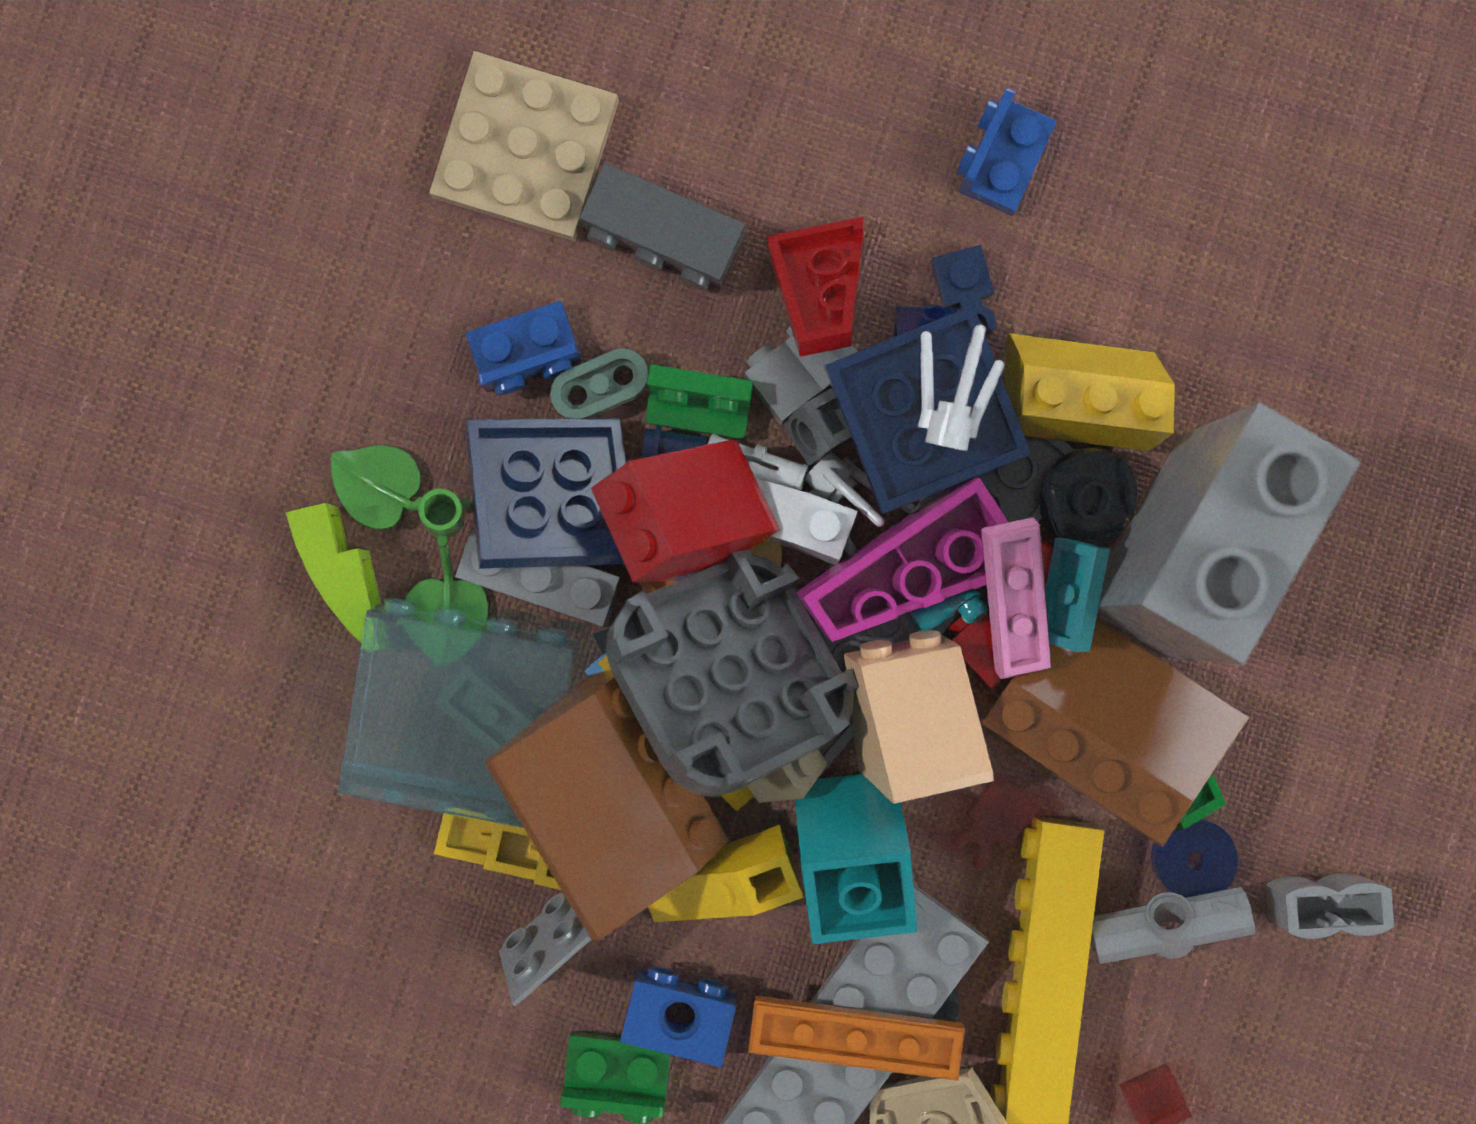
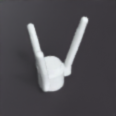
[918,325,1004,451]
[804,452,916,556]

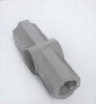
[1092,887,1255,964]

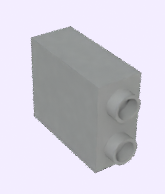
[1097,402,1361,665]

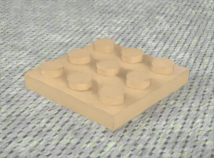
[429,51,619,242]

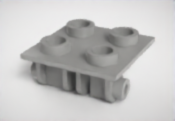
[499,893,591,1006]

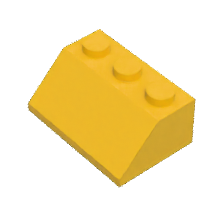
[1005,333,1175,451]

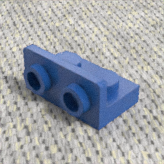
[956,87,1057,216]
[465,300,582,396]

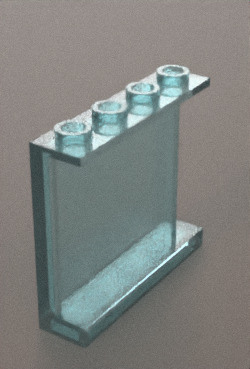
[338,598,580,828]

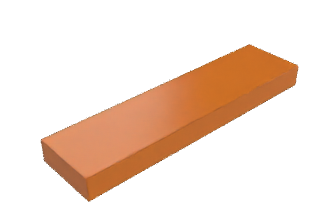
[748,995,965,1081]

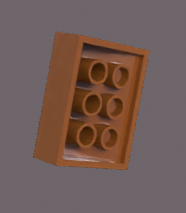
[982,620,1249,847]
[484,670,729,941]

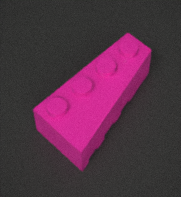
[795,477,1009,642]

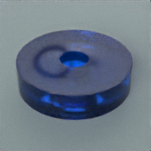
[1151,819,1238,898]

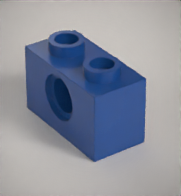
[620,966,736,1067]

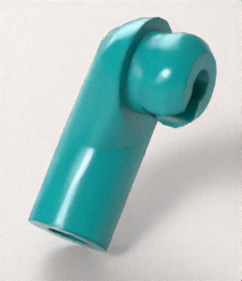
[910,588,988,632]

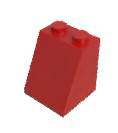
[591,440,780,582]

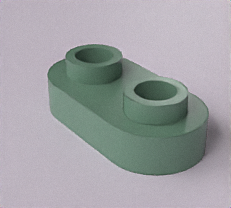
[550,348,649,419]

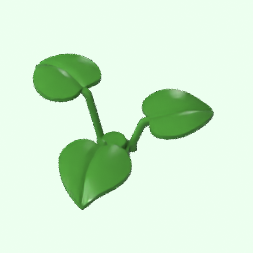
[330,445,489,666]

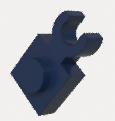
[930,245,996,334]

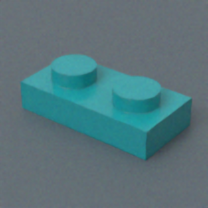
[1045,538,1110,652]

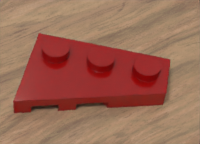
[766,216,865,357]

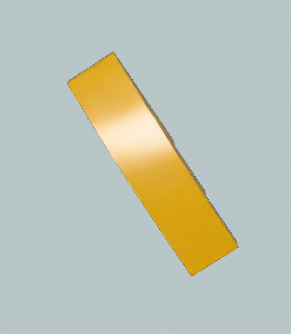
[434,801,561,890]

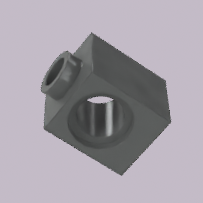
[782,388,852,466]

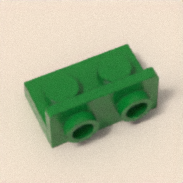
[645,364,753,439]
[559,1030,671,1123]

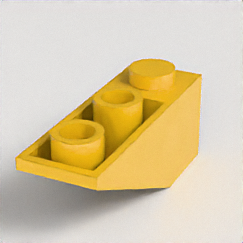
[648,825,804,922]

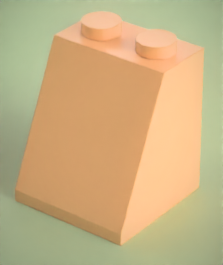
[844,630,994,804]

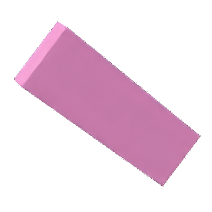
[981,517,1051,679]

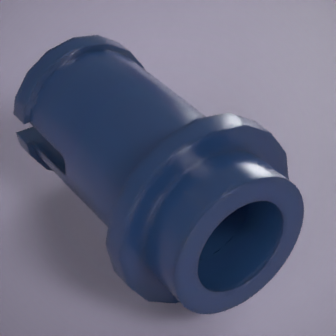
[642,425,706,458]

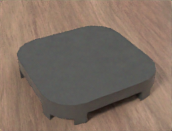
[606,549,858,797]

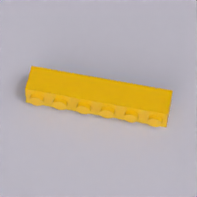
[990,816,1104,1124]

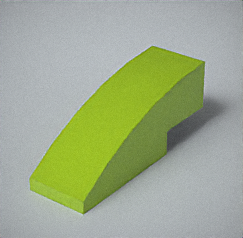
[286,503,391,651]

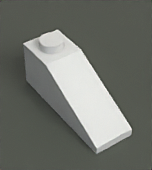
[755,478,858,565]

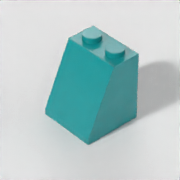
[795,774,918,944]

